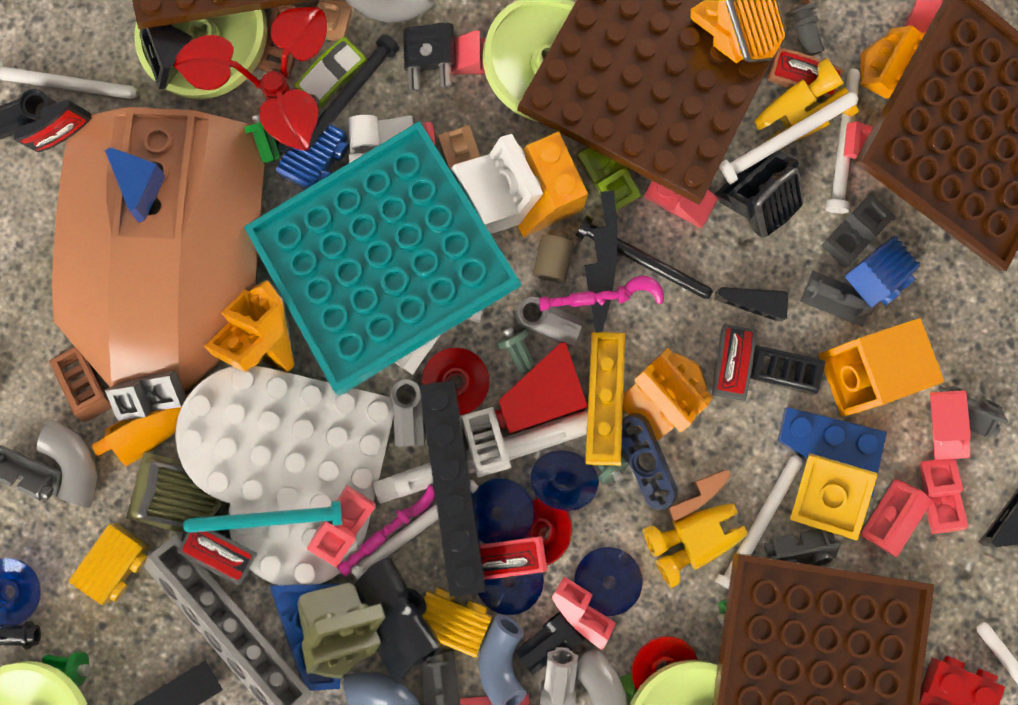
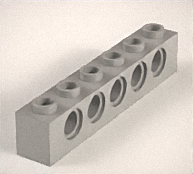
[144,535,313,705]

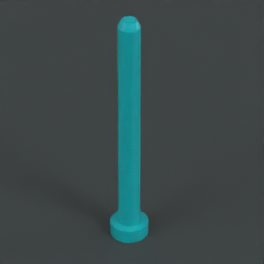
[184,501,342,533]

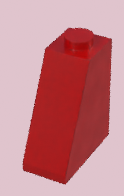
[494,342,588,435]

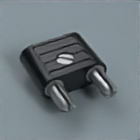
[403,23,455,92]

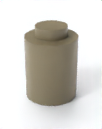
[532,230,574,283]

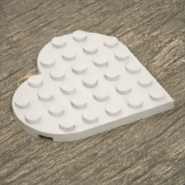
[176,366,394,585]

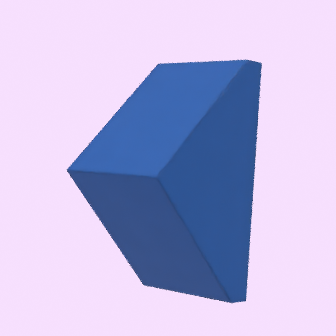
[105,148,165,223]

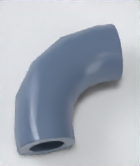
[478,614,527,705]
[343,672,420,705]

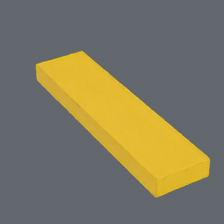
[586,332,626,466]

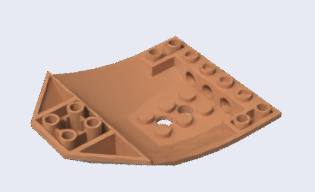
[52,107,266,392]

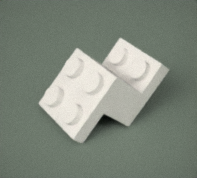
[451,134,543,234]

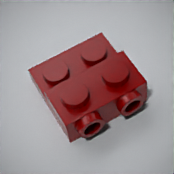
[919,655,1006,705]

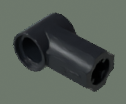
[0,89,57,140]
[515,612,586,675]

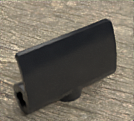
[354,558,443,684]

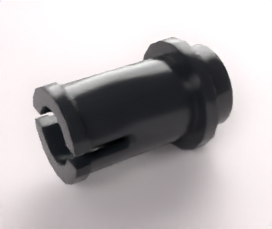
[0,621,41,649]

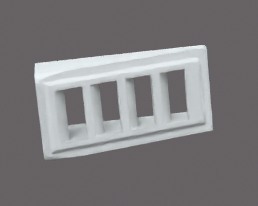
[461,407,511,477]

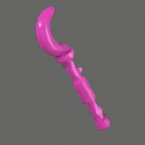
[539,276,664,311]
[337,485,435,577]

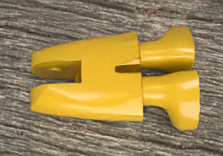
[753,58,859,144]
[642,503,748,589]

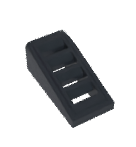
[715,287,788,322]
[750,345,826,395]

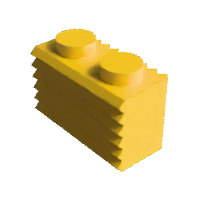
[68,523,150,605]
[422,587,492,658]

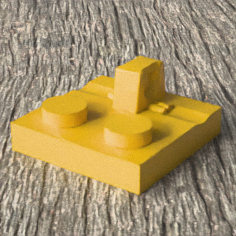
[790,453,878,541]

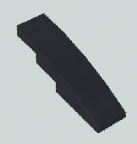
[584,190,618,333]
[133,660,223,705]

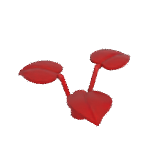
[174,7,327,151]

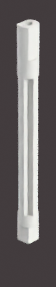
[373,410,588,504]

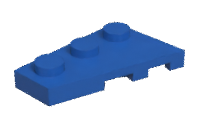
[777,407,887,498]
[269,583,340,691]

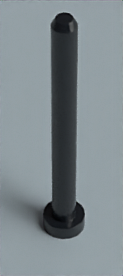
[308,34,399,150]
[575,215,713,299]

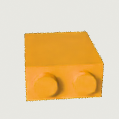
[517,131,588,238]
[818,318,945,417]

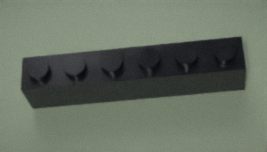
[419,380,487,597]

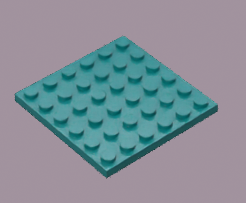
[244,121,522,397]

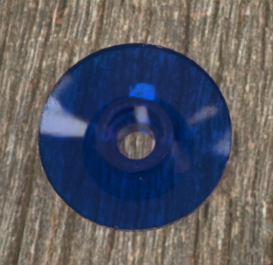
[530,450,599,511]
[472,478,534,544]
[574,547,643,616]
[0,558,41,628]
[478,572,544,615]

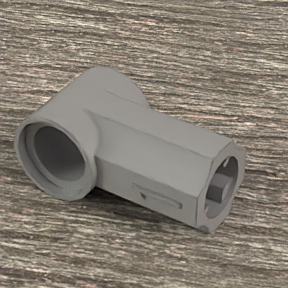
[515,296,584,347]
[390,379,425,447]
[539,647,578,705]

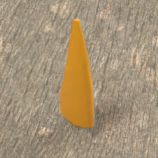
[91,391,192,467]

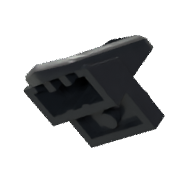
[714,151,804,238]

